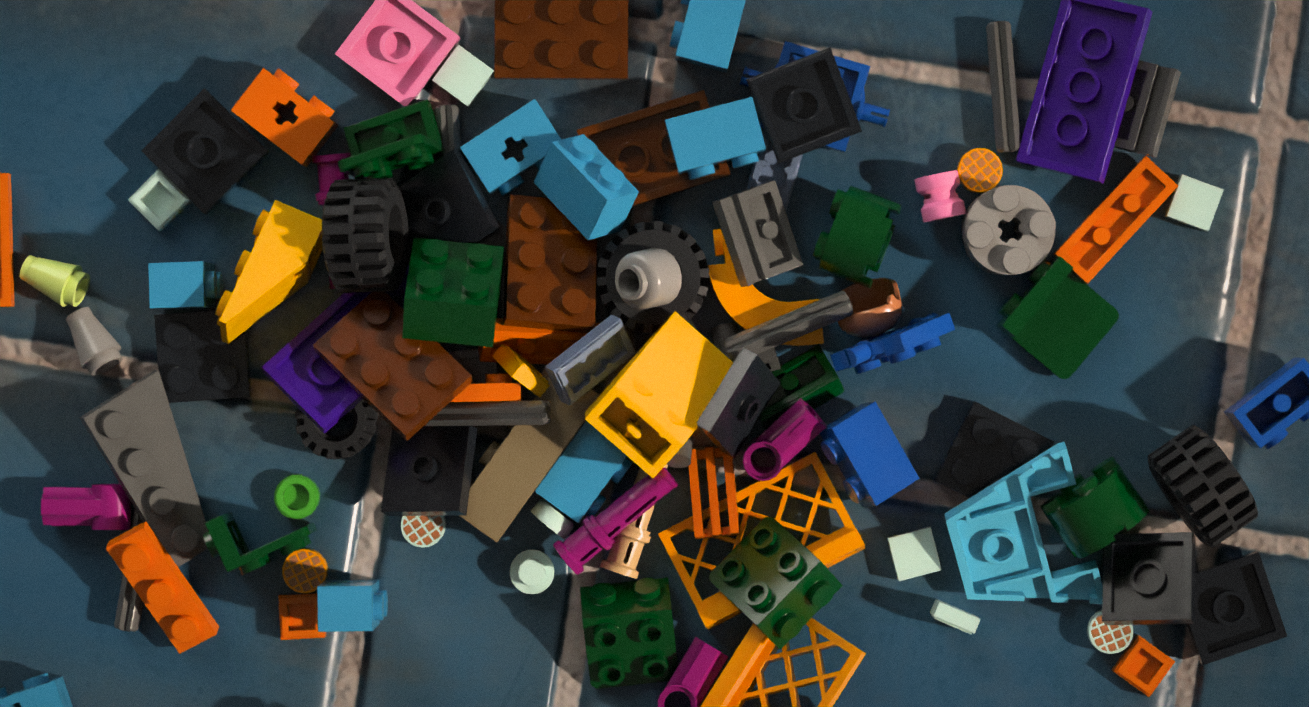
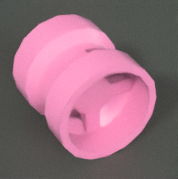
[914,170,967,223]

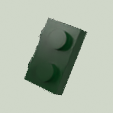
[337,100,445,179]
[997,256,1119,379]
[203,512,317,575]
[709,517,843,650]
[580,577,678,689]

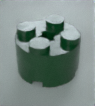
[813,186,902,288]
[1040,457,1149,559]

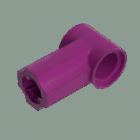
[743,398,827,481]
[41,484,131,530]
[658,637,728,707]

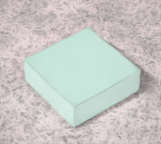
[432,44,494,107]
[128,169,192,232]
[1164,174,1224,232]
[887,526,942,581]
[930,599,981,635]

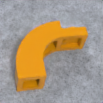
[708,229,824,346]

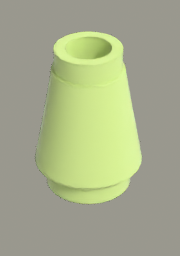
[19,255,90,307]

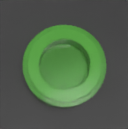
[274,474,320,519]

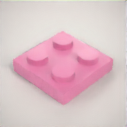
[335,0,461,107]

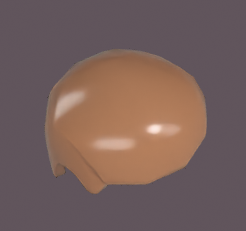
[837,277,902,338]

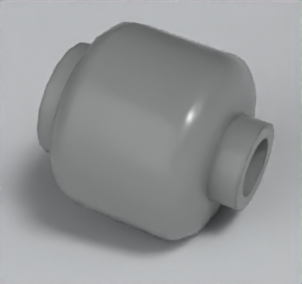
[615,248,682,310]

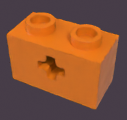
[231,68,339,167]

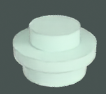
[510,549,554,594]

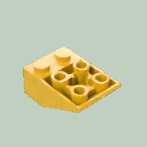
[215,200,323,344]
[585,311,733,478]

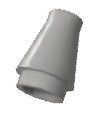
[66,307,123,376]

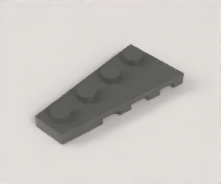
[79,370,208,567]

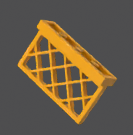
[658,452,866,630]
[700,618,866,707]

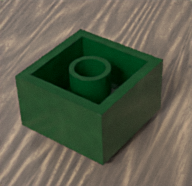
[402,238,504,347]

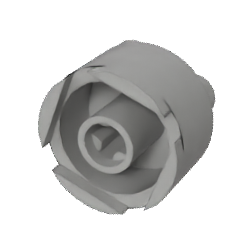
[961,185,1056,276]

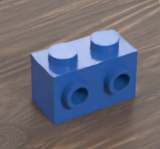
[1224,358,1309,449]
[819,401,920,508]

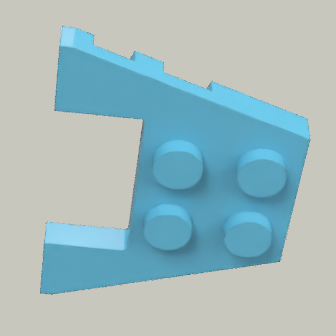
[944,442,1103,604]

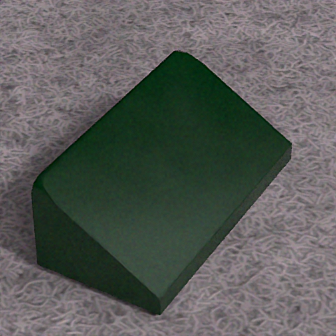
[759,344,844,430]

